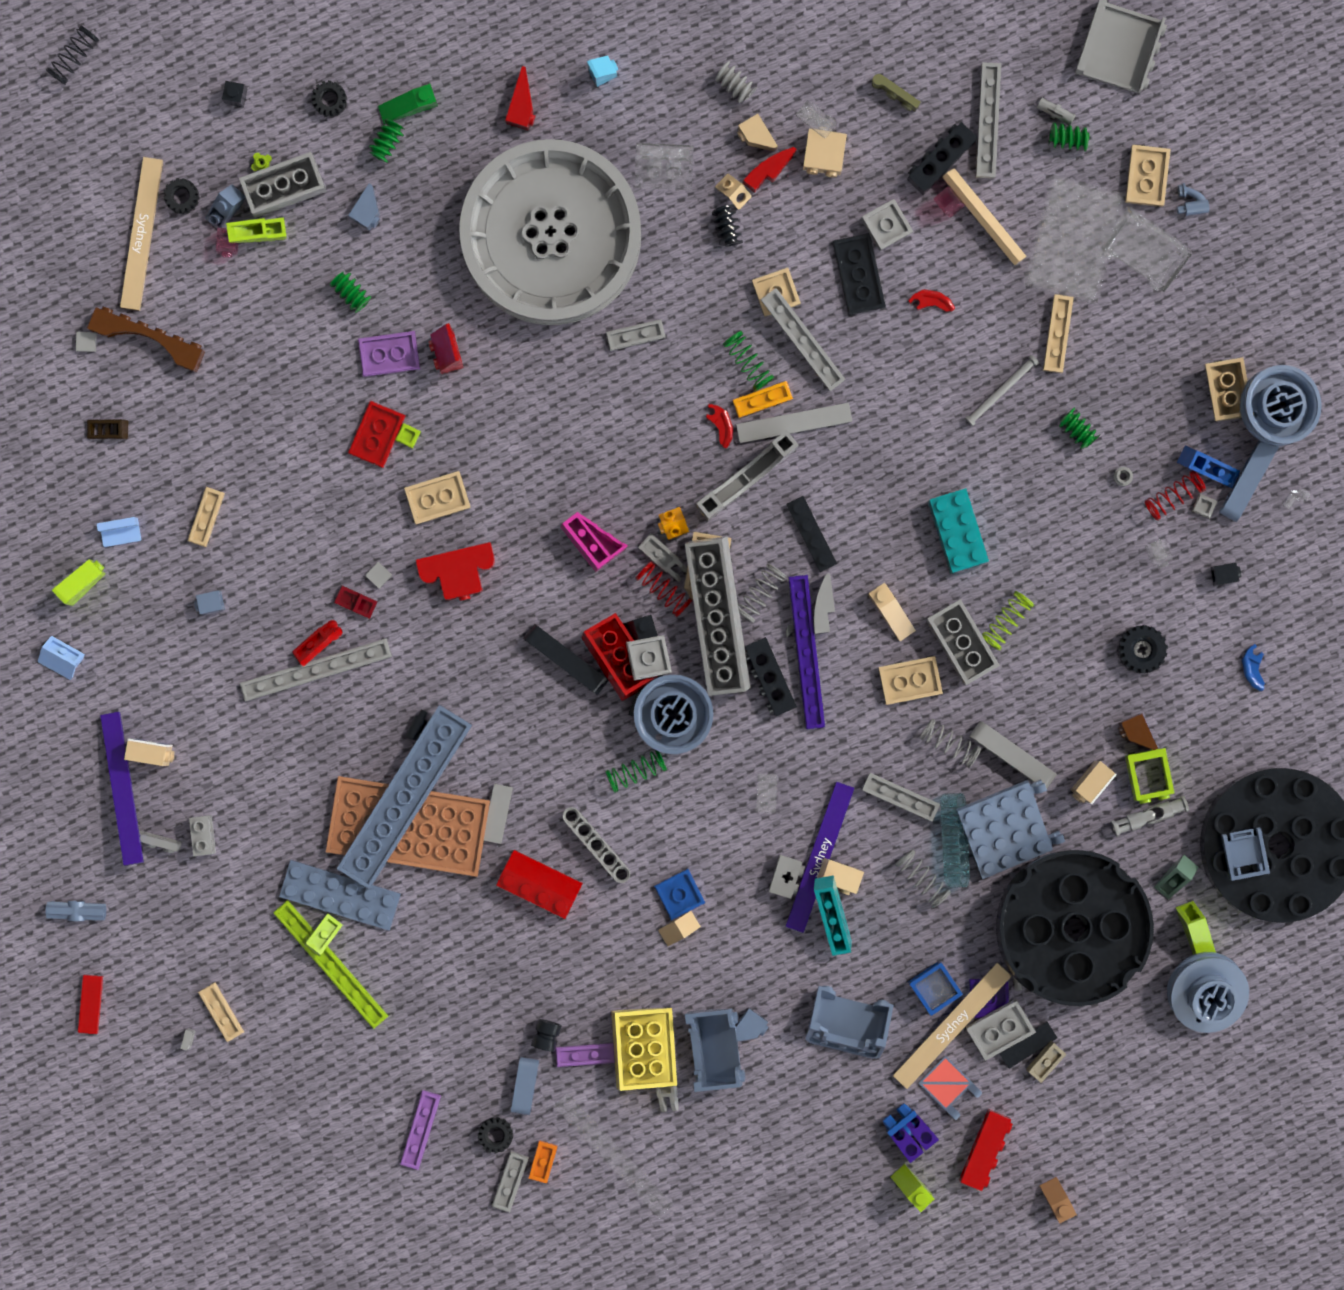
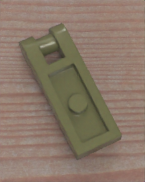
[872,74,921,112]

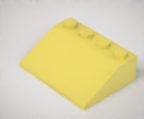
[611,1008,677,1091]

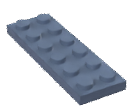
[279,860,401,931]

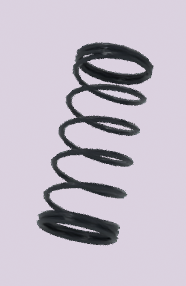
[46,25,100,85]

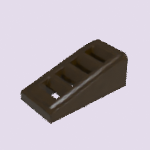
[87,419,129,439]

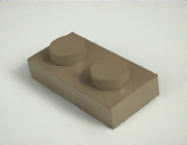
[1026,1041,1066,1083]

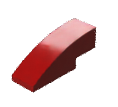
[743,147,797,193]

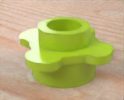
[251,153,272,171]

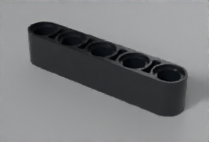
[523,623,609,696]

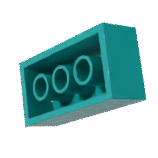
[928,488,989,574]

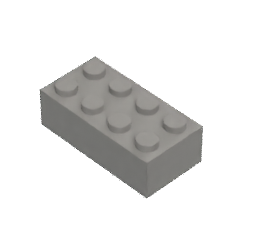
[239,152,327,218]
[925,599,1000,685]

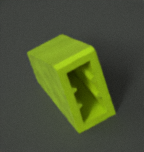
[52,559,106,606]
[1175,901,1216,955]
[891,1164,935,1212]

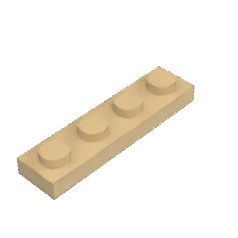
[1043,294,1074,373]

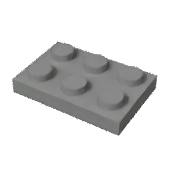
[966,999,1036,1061]

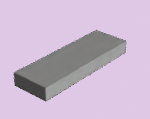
[606,319,666,351]
[484,784,513,844]
[492,1151,529,1213]

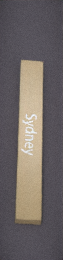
[120,157,163,311]
[893,963,1012,1089]

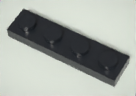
[786,496,837,573]

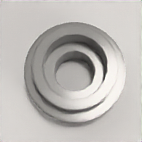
[1113,467,1133,486]

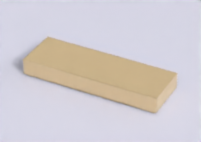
[187,487,225,547]
[198,982,244,1042]

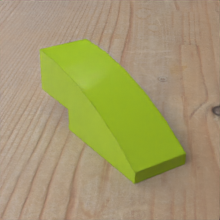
[226,217,287,243]

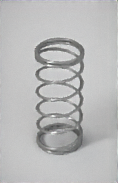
[738,563,787,623]
[920,718,981,768]
[895,849,951,908]

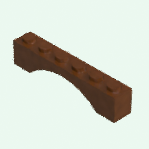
[87,306,205,373]

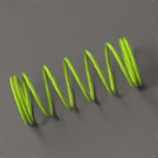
[982,591,1034,650]

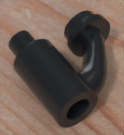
[405,709,428,741]

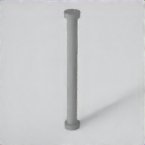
[965,355,1039,426]

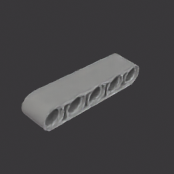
[969,721,1057,789]
[563,807,630,883]

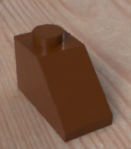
[1118,713,1158,750]

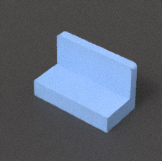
[97,517,141,547]
[38,636,85,680]

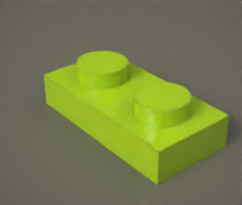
[304,914,343,956]

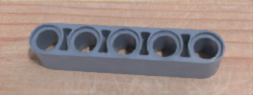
[1219,440,1279,522]

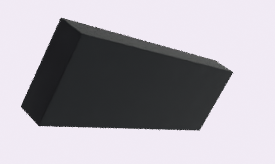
[999,1021,1058,1069]

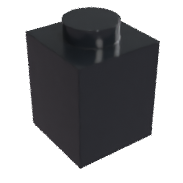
[222,81,248,108]
[1210,563,1241,586]

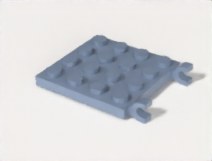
[956,779,1065,879]

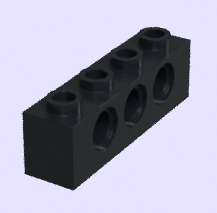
[907,122,978,196]
[745,637,797,717]

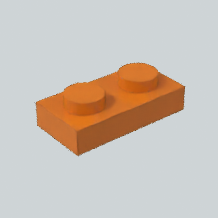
[529,1140,558,1184]

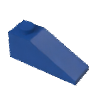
[1177,445,1240,488]

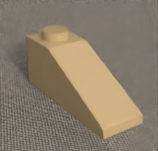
[867,583,916,641]

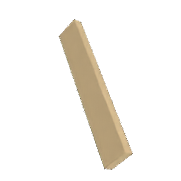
[942,168,1027,265]

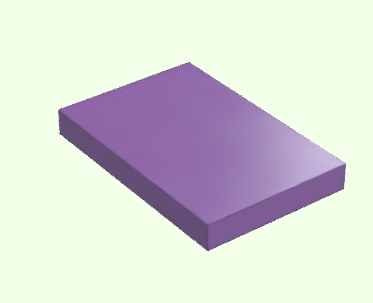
[358,331,420,377]

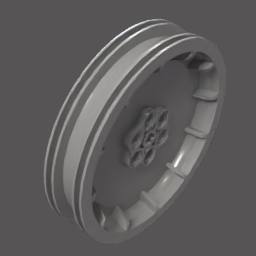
[460,139,641,325]

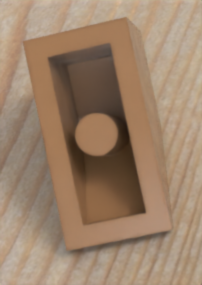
[1039,1177,1077,1224]

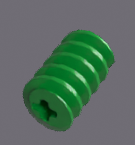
[369,119,405,163]
[1048,123,1089,152]
[329,272,371,313]
[1059,407,1101,450]

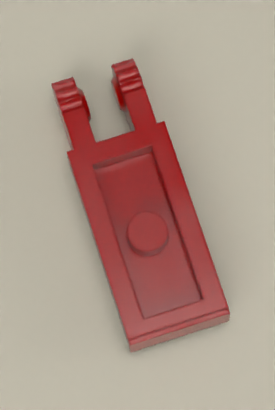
[292,620,343,667]

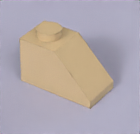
[737,114,778,152]

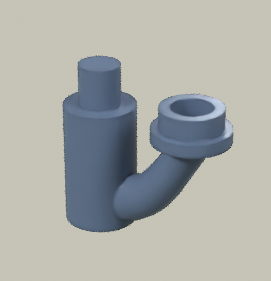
[1177,183,1209,216]

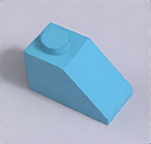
[587,56,619,87]

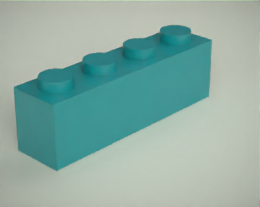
[814,875,852,956]

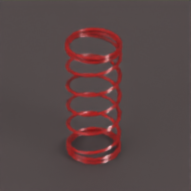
[1145,470,1206,521]
[635,561,693,617]

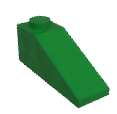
[378,84,438,124]

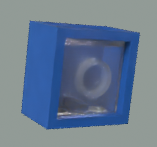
[908,961,963,1016]

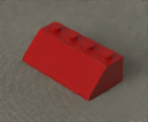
[581,613,657,701]
[496,850,583,919]

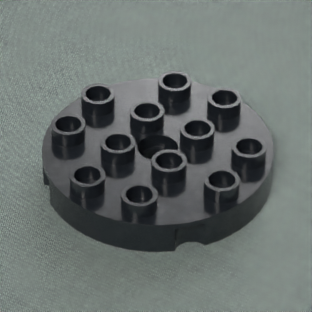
[1200,768,1344,923]
[996,850,1154,1006]

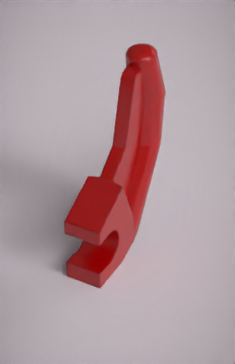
[908,289,955,312]
[706,404,733,448]

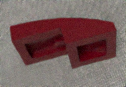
[334,585,378,619]

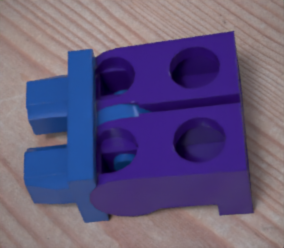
[882,1103,939,1163]

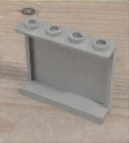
[1075,0,1167,94]

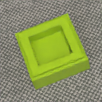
[395,423,421,449]

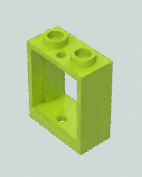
[1125,748,1175,804]

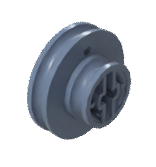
[1240,365,1321,446]
[634,675,713,754]
[1167,952,1249,1033]

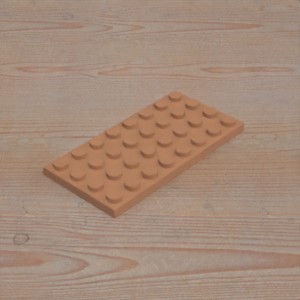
[326,776,490,877]

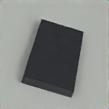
[832,233,886,316]

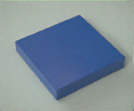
[654,869,705,920]

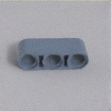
[511,1057,539,1115]

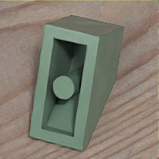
[1154,855,1199,900]

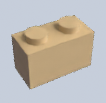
[817,858,864,895]

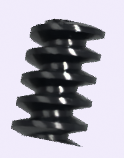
[712,204,743,247]

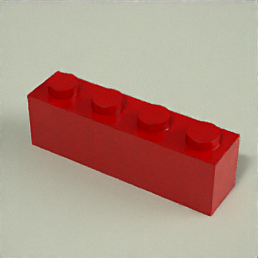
[959,1108,1013,1191]

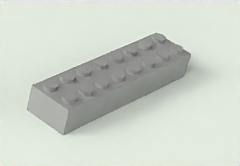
[685,536,751,696]

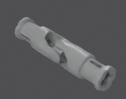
[1111,796,1189,837]

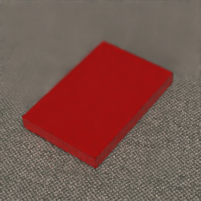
[348,401,406,468]

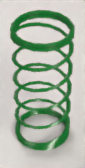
[722,331,774,391]
[605,750,667,793]

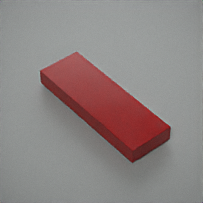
[78,974,104,1034]

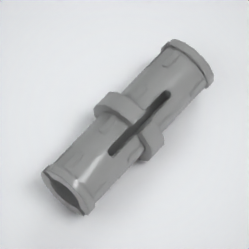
[1037,97,1076,125]

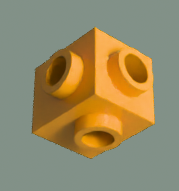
[657,507,689,540]

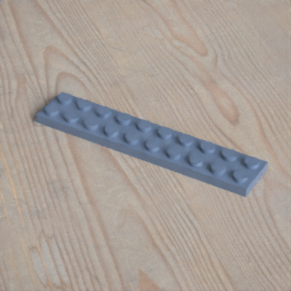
[337,705,472,889]

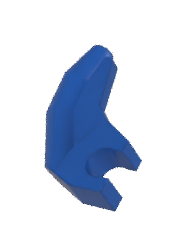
[1242,644,1265,691]

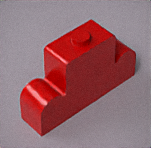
[416,542,495,601]

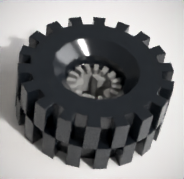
[1117,625,1168,674]

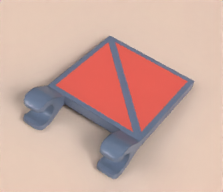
[919,1056,982,1120]

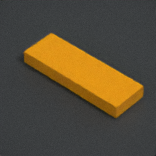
[732,381,793,418]

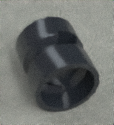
[531,1019,562,1052]

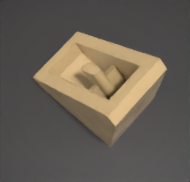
[658,911,701,946]

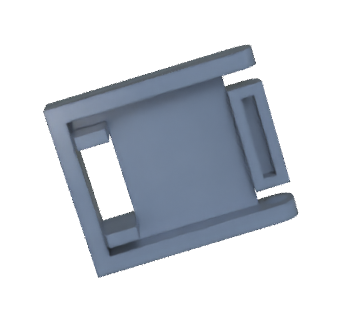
[1221,827,1270,881]

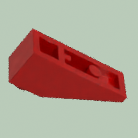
[505,66,536,131]

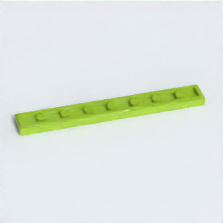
[273,900,388,1029]

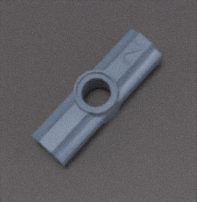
[45,901,107,921]

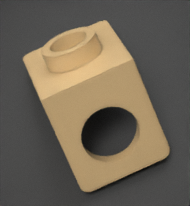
[715,174,751,210]

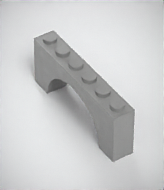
[696,430,799,522]

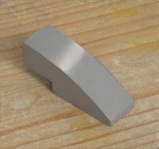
[813,574,835,634]

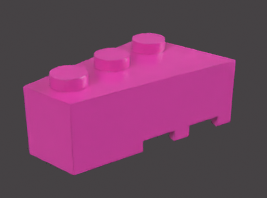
[560,512,628,572]

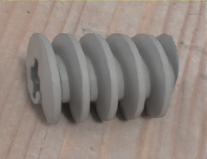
[715,61,758,103]

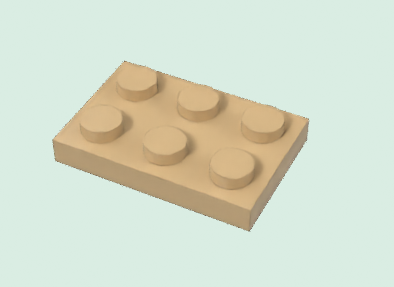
[1125,145,1171,207]
[404,471,471,525]
[878,656,943,705]

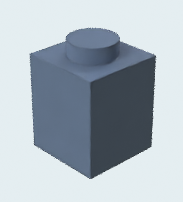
[194,590,225,615]

